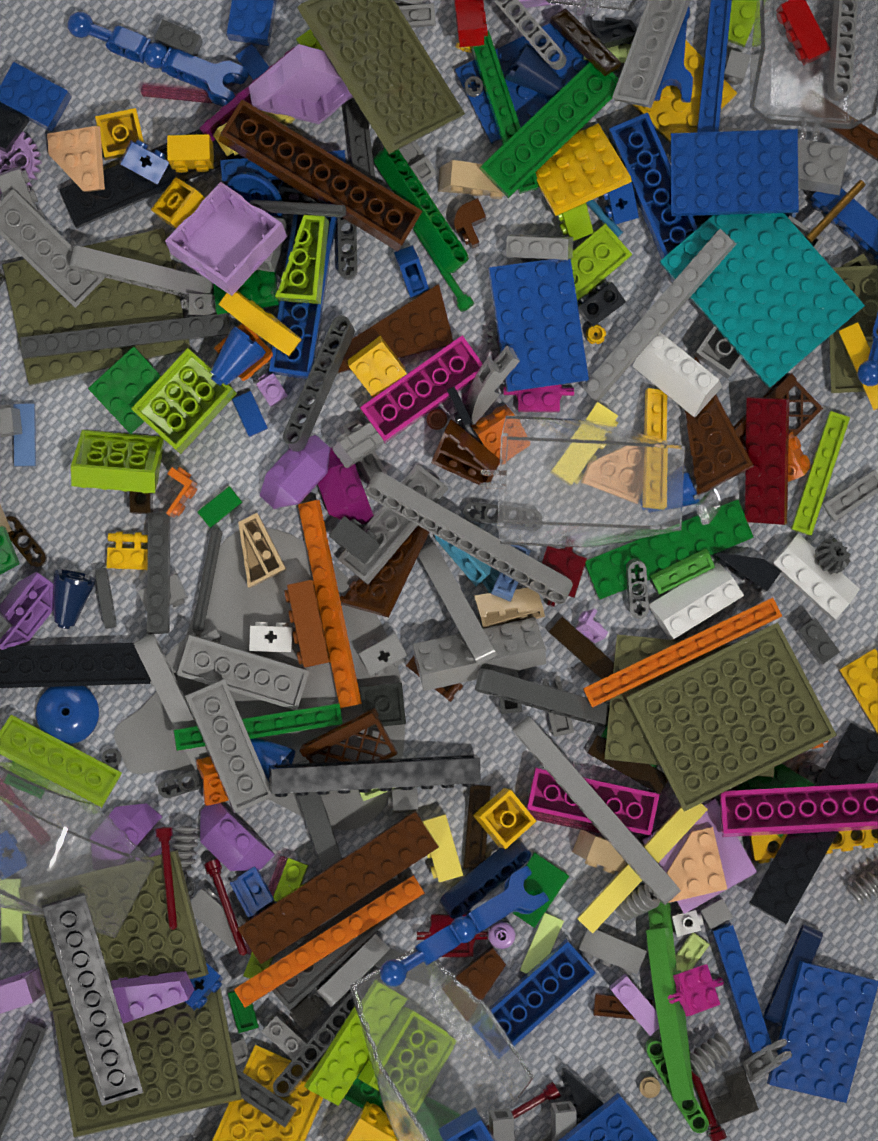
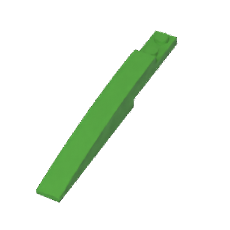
[646,901,694,1101]

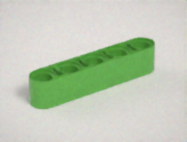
[645,1037,709,1133]

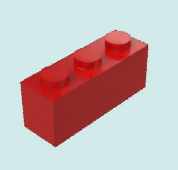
[454,0,488,47]
[776,0,831,65]

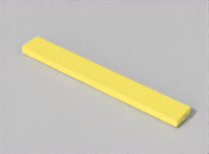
[577,803,708,933]

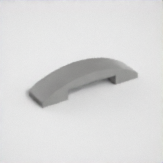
[399,141,437,184]

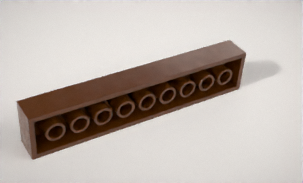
[218,99,422,252]
[237,810,439,964]

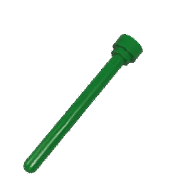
[413,225,475,312]

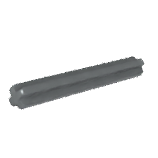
[249,200,346,217]
[192,529,223,631]

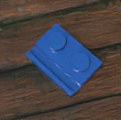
[230,866,276,918]

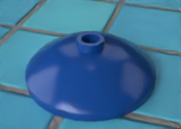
[227,172,283,218]
[36,686,99,744]

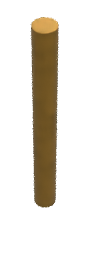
[805,180,866,243]

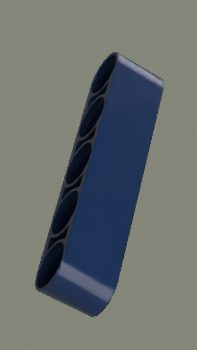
[440,838,531,919]
[763,924,823,1027]

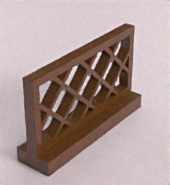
[734,373,823,448]
[299,708,398,763]

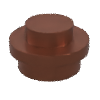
[427,409,447,430]

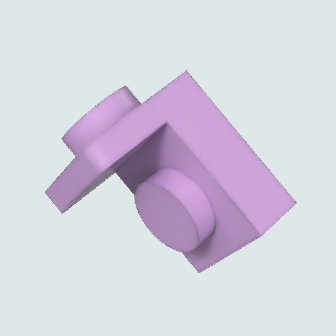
[256,373,288,407]
[576,608,608,644]

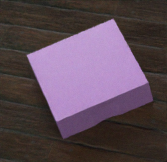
[249,44,353,124]
[165,182,287,296]
[640,798,757,914]
[0,968,45,1014]

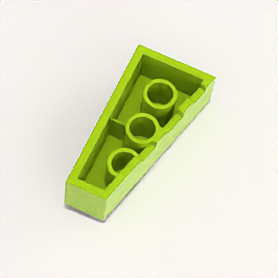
[275,215,329,304]

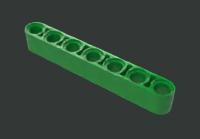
[374,147,469,273]

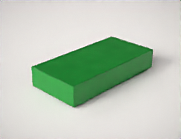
[197,486,243,528]
[228,990,259,1033]

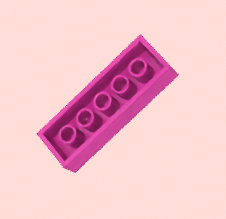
[360,335,483,443]
[526,767,660,836]

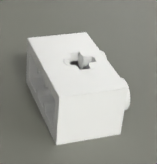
[249,622,293,652]

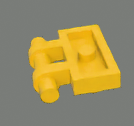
[106,531,148,570]

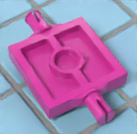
[504,385,574,412]
[668,964,724,1017]

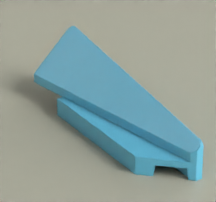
[435,535,500,593]

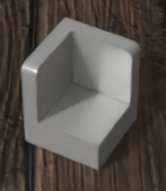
[701,897,733,929]

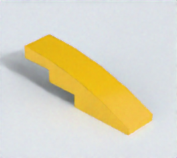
[219,291,302,356]
[839,322,878,410]

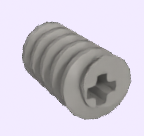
[171,826,200,871]
[847,868,878,906]
[615,884,660,921]
[689,1033,732,1078]

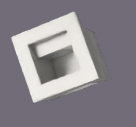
[671,908,704,937]

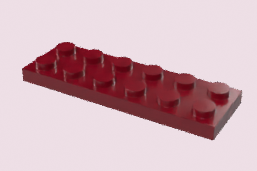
[745,397,789,525]

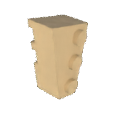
[438,160,506,199]
[238,513,287,588]
[474,587,545,628]
[572,829,627,874]

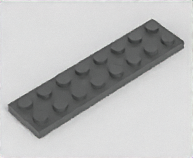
[272,875,402,1011]

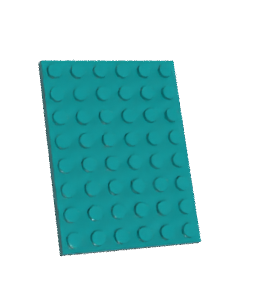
[659,213,865,388]

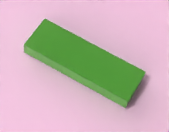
[650,548,715,595]

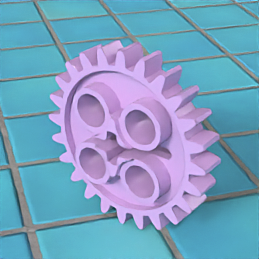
[0,132,42,195]

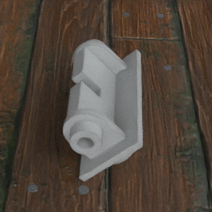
[181,293,217,315]

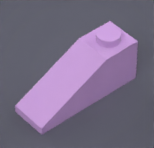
[609,974,659,1036]

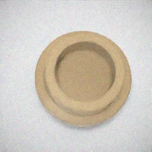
[639,1076,661,1098]

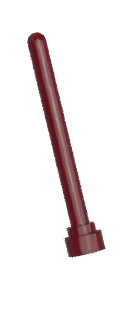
[155,827,177,930]
[204,859,247,956]
[689,1049,727,1141]
[487,1082,561,1129]

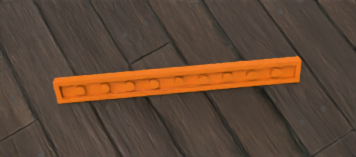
[298,500,362,708]
[583,598,782,708]
[234,875,425,1008]

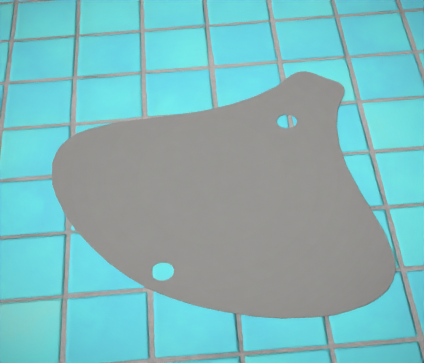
[114,527,405,830]

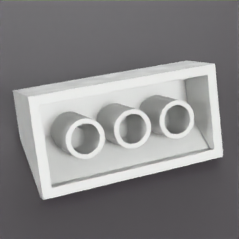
[633,332,722,418]
[771,533,860,620]
[649,563,744,640]

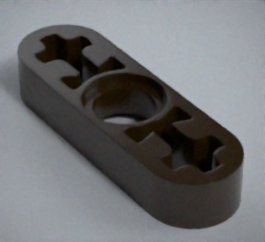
[6,516,47,567]

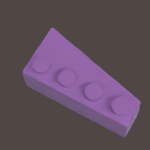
[111,971,195,1024]

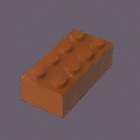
[284,580,331,668]

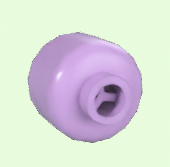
[488,920,516,949]

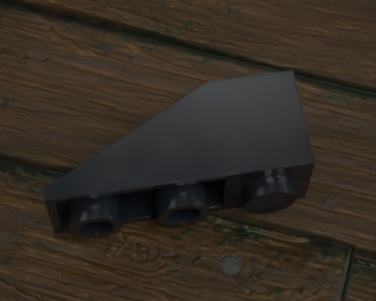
[714,552,782,593]
[561,1068,603,1123]

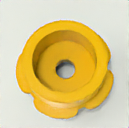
[586,324,606,344]

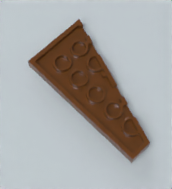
[337,284,453,374]
[685,357,754,496]
[340,525,429,618]

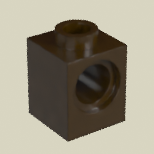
[129,491,153,514]

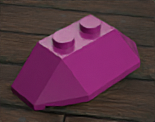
[318,448,374,525]

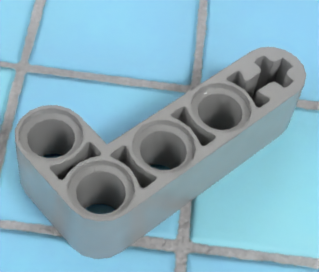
[315,933,390,1007]

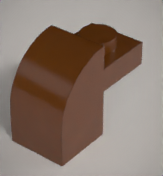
[454,198,486,249]

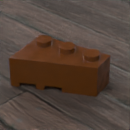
[431,419,501,489]
[443,945,506,1020]

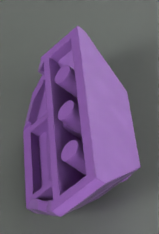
[260,435,331,509]
[0,572,54,650]
[200,802,275,871]
[89,803,163,870]

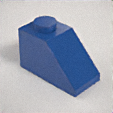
[393,245,429,298]

